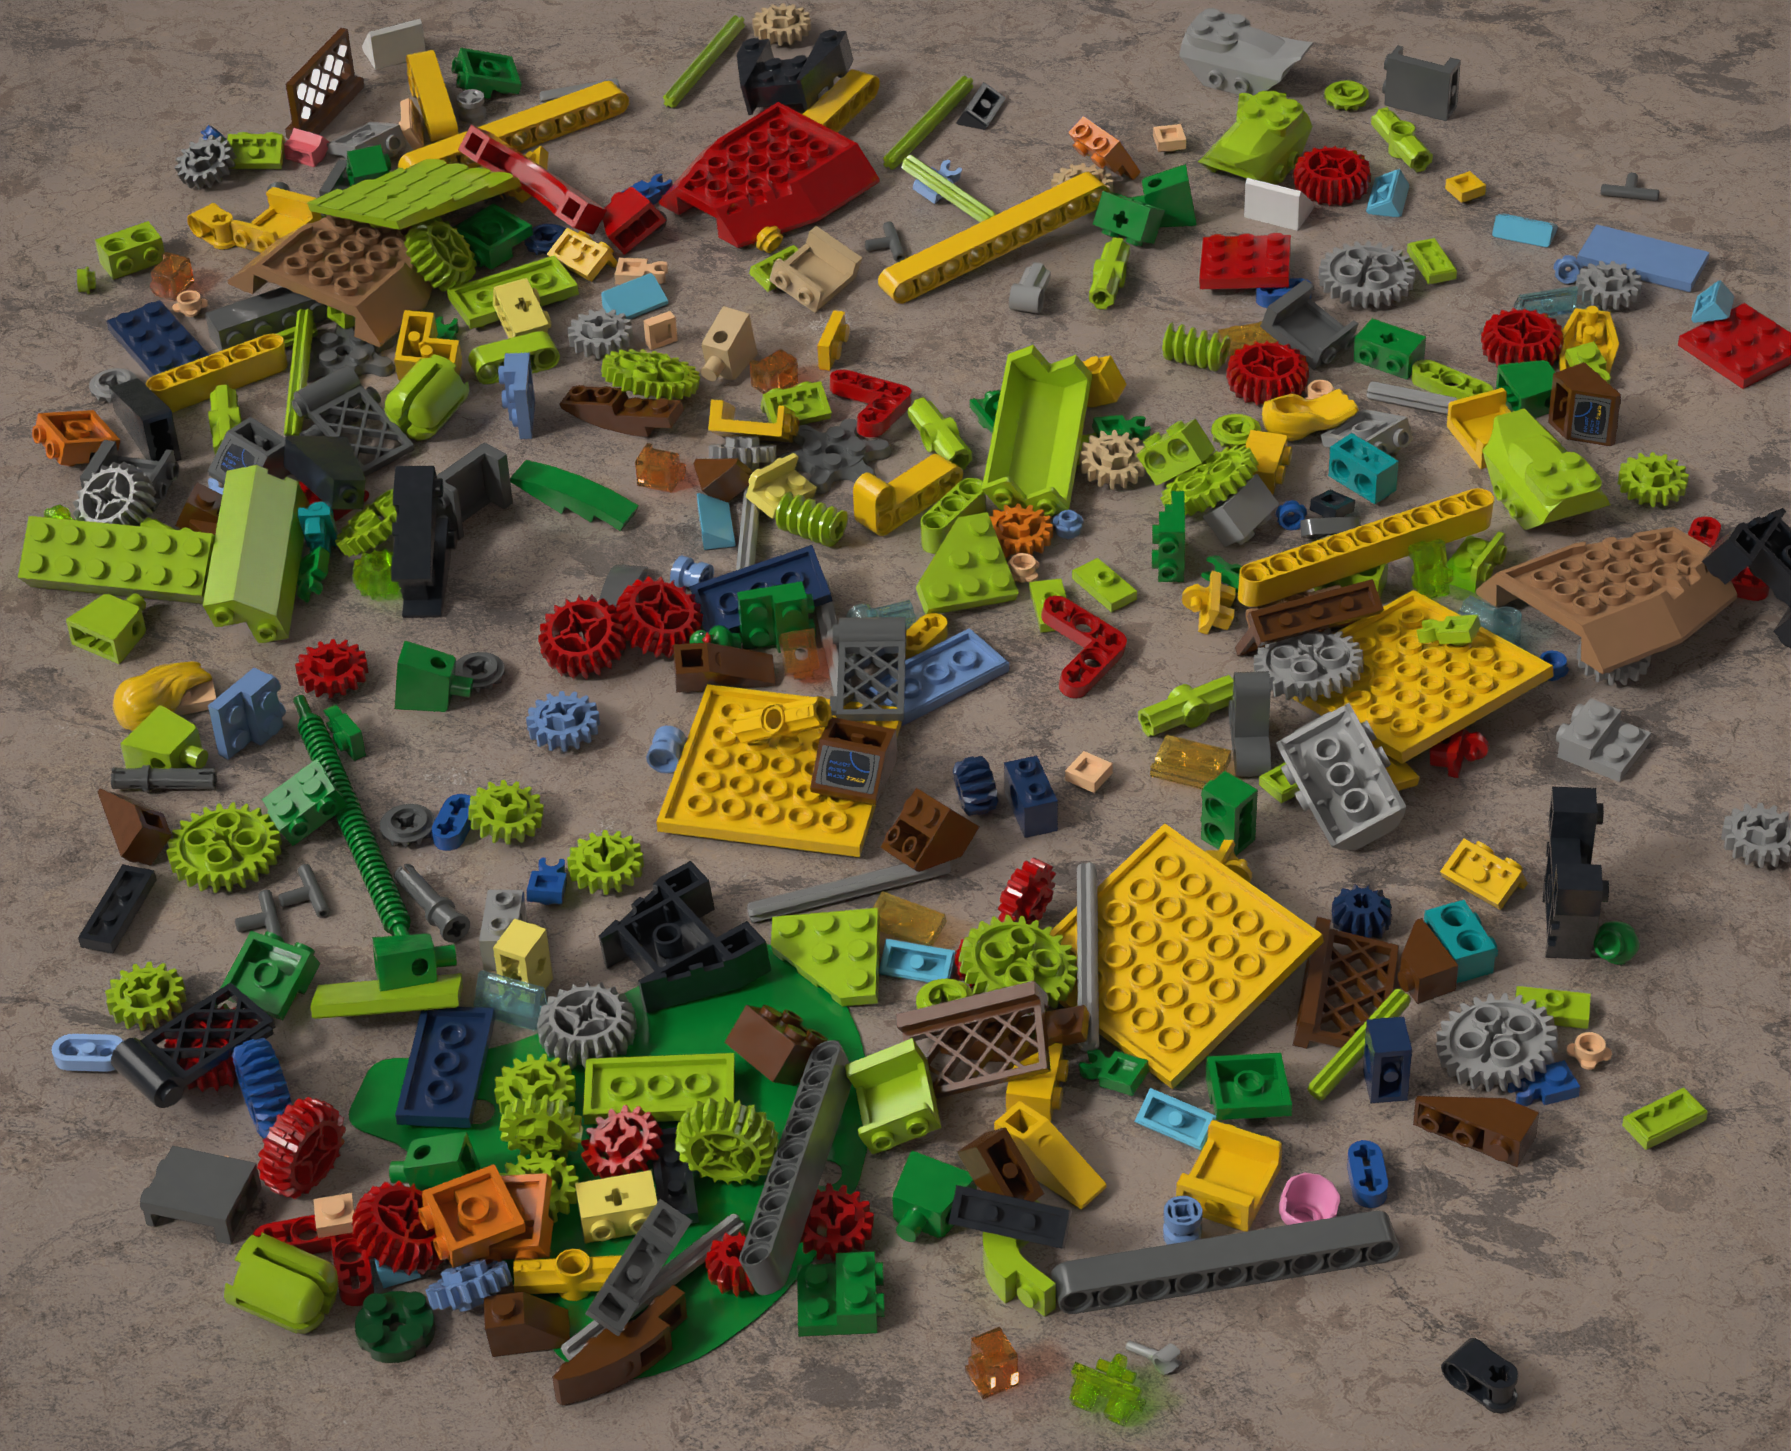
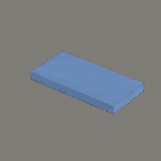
[1577,224,1709,292]
[864,628,1009,726]

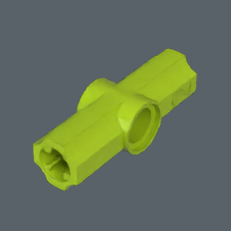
[1371,107,1433,173]
[1089,237,1130,310]
[208,385,242,455]
[908,397,973,470]
[1138,675,1233,737]

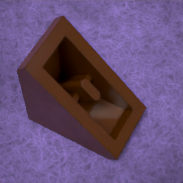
[693,458,753,502]

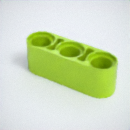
[468,331,560,385]
[921,478,986,554]

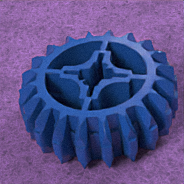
[232,1038,293,1139]

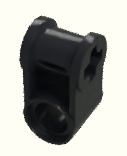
[1441,1338,1518,1414]

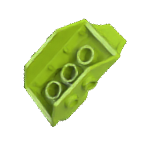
[1198,91,1313,185]
[1482,408,1611,530]

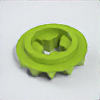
[1324,80,1369,111]
[1211,414,1261,448]
[916,978,974,1009]

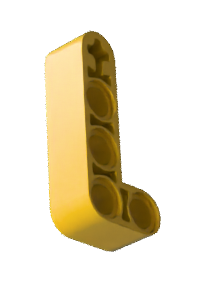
[406,50,458,142]
[853,454,963,536]

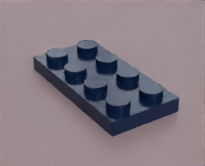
[106,300,209,377]
[689,545,833,633]
[395,1006,496,1128]

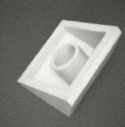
[362,19,426,70]
[1244,178,1315,231]

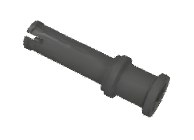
[394,864,470,943]

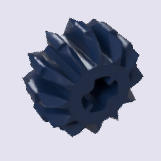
[953,756,999,816]
[1331,884,1392,939]

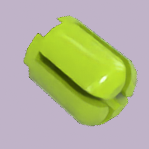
[384,354,470,441]
[224,1232,338,1334]

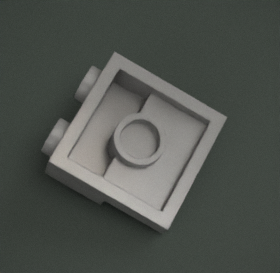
[327,122,407,160]
[1321,409,1413,455]
[1556,698,1651,782]

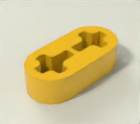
[905,613,948,660]

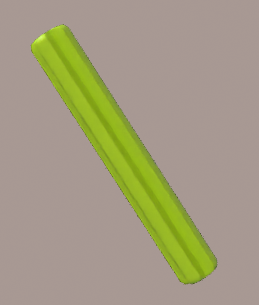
[901,155,996,222]
[1307,989,1411,1101]

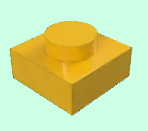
[1445,171,1486,203]

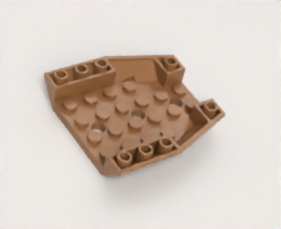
[228,215,433,347]
[1476,527,1737,674]

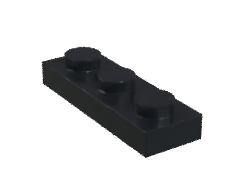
[78,864,157,953]
[653,1127,699,1223]
[949,1185,1072,1249]

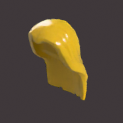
[1262,389,1359,442]
[113,661,212,731]

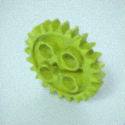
[601,349,700,400]
[1160,445,1259,516]
[335,489,397,557]
[167,802,282,893]
[958,915,1078,1015]

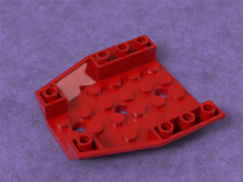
[659,102,880,248]

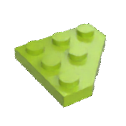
[916,512,1019,614]
[771,908,880,1006]

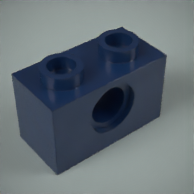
[1004,755,1058,838]
[1363,1017,1412,1104]

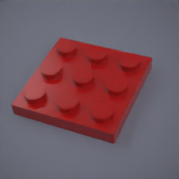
[1199,233,1291,289]
[1678,303,1791,389]

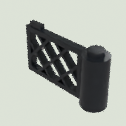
[111,982,276,1108]

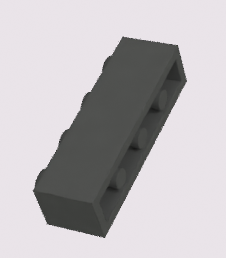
[205,287,329,351]

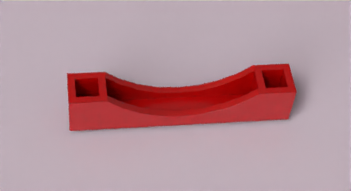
[458,125,607,235]

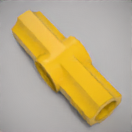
[733,696,832,744]
[514,1249,622,1301]

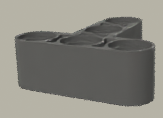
[1229,671,1271,777]

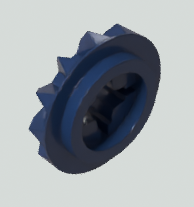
[524,224,566,256]

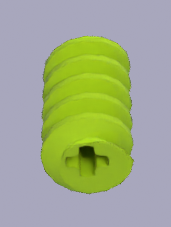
[1162,322,1231,372]
[775,491,848,547]

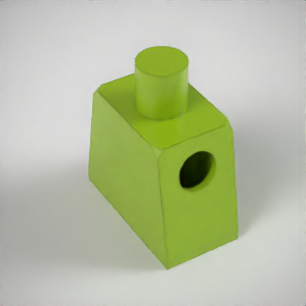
[66,593,146,664]
[120,705,209,769]

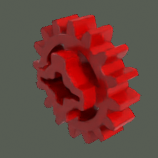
[295,639,369,698]
[998,857,1056,925]
[581,1105,664,1179]
[800,1183,874,1261]

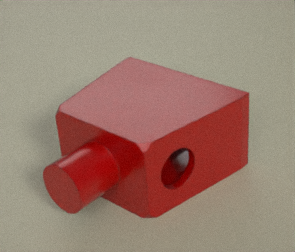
[602,187,667,255]

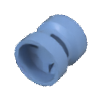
[670,555,714,588]
[646,726,687,773]
[1163,1196,1202,1245]

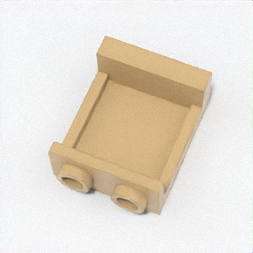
[769,226,862,313]

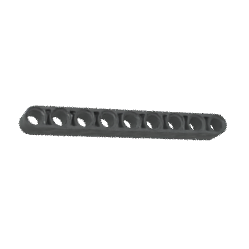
[739,1040,852,1295]
[1051,1211,1400,1314]

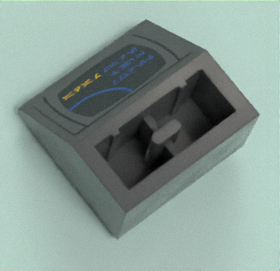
[208,417,292,485]

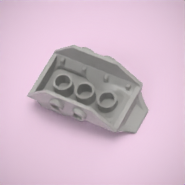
[1179,8,1314,95]
[1276,703,1407,850]

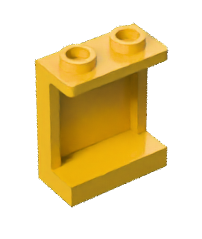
[230,187,322,253]
[1447,388,1511,469]
[708,399,799,443]
[1176,1120,1282,1232]

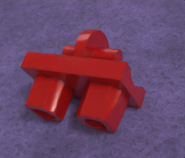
[1429,727,1489,778]

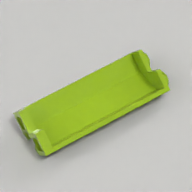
[982,345,1093,517]
[203,465,310,643]

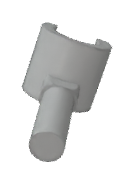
[1126,1340,1182,1375]

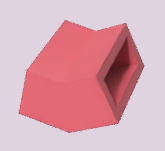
[284,128,329,167]

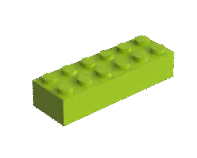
[18,516,215,604]

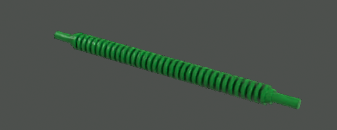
[293,695,411,936]

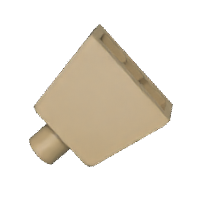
[701,306,758,382]

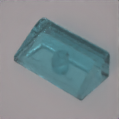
[1513,286,1578,317]
[474,970,547,1030]

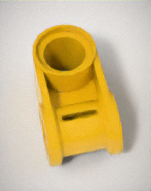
[187,203,236,250]

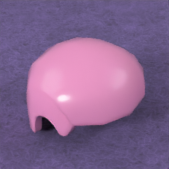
[1279,1172,1340,1225]

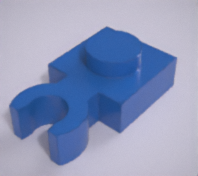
[622,174,673,205]
[527,858,567,905]
[1508,1060,1580,1107]

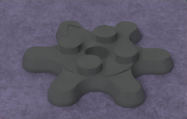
[307,324,395,382]
[780,418,892,494]

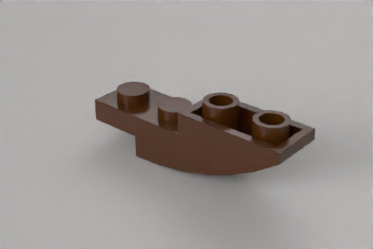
[559,385,684,437]
[940,1005,1090,1062]
[552,1285,688,1405]

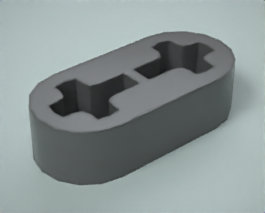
[1300,517,1361,539]

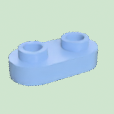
[52,1034,123,1072]

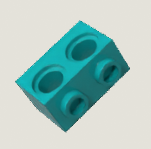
[1328,433,1399,504]
[1424,900,1498,984]

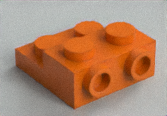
[1068,116,1141,180]
[32,410,120,466]
[418,1164,525,1268]
[478,1173,553,1264]

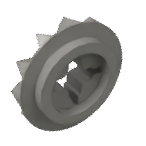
[89,368,137,403]

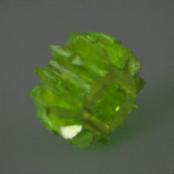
[352,548,400,600]

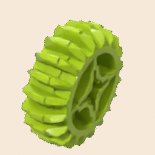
[404,217,477,292]
[675,1097,779,1185]

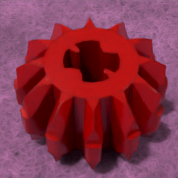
[705,1229,755,1297]

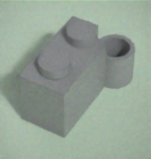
[1203,474,1279,547]

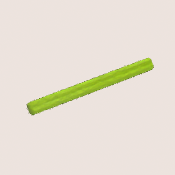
[663,15,745,108]
[883,76,974,170]
[284,308,314,436]

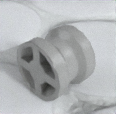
[457,89,486,123]

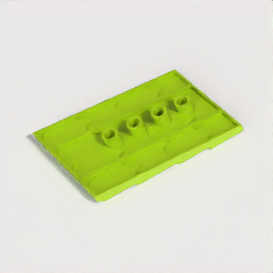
[307,159,521,230]

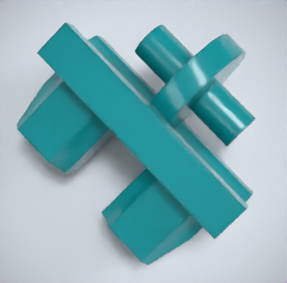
[298,502,338,557]

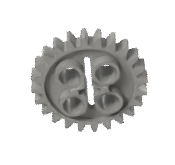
[1318,241,1415,308]
[1253,628,1364,702]
[1436,993,1559,1092]

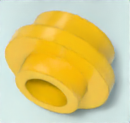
[756,226,783,253]

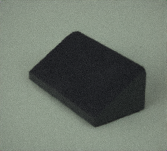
[956,82,1006,130]

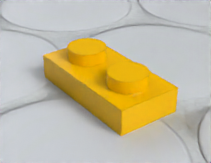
[817,310,850,371]

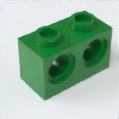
[1200,771,1258,856]

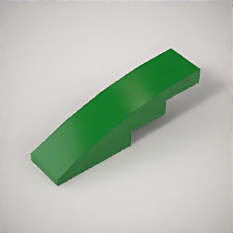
[510,460,639,532]

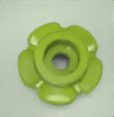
[77,266,96,295]

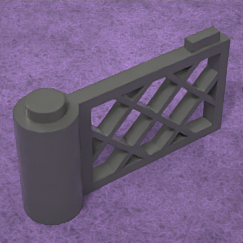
[292,365,414,477]
[830,617,906,721]

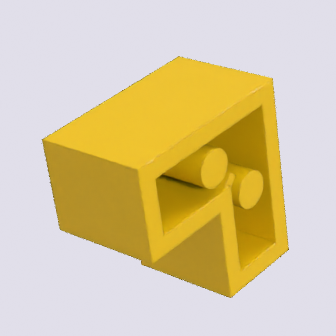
[394,310,462,380]

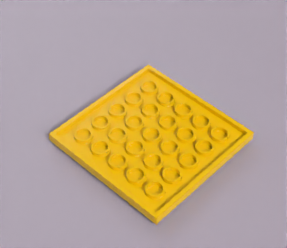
[1292,590,1553,764]
[656,684,902,857]
[1050,823,1324,1089]

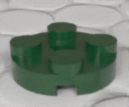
[355,1291,435,1363]

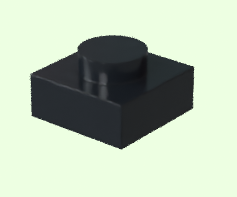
[1310,489,1355,518]

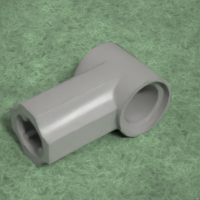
[1009,262,1051,314]

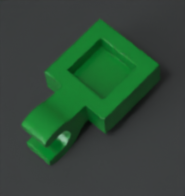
[1201,555,1242,593]

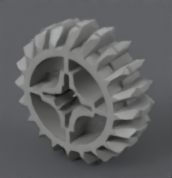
[73,462,157,526]
[537,981,637,1069]

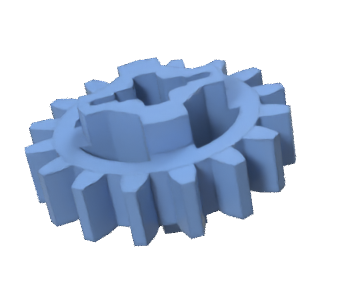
[526,691,600,752]
[425,1259,513,1312]

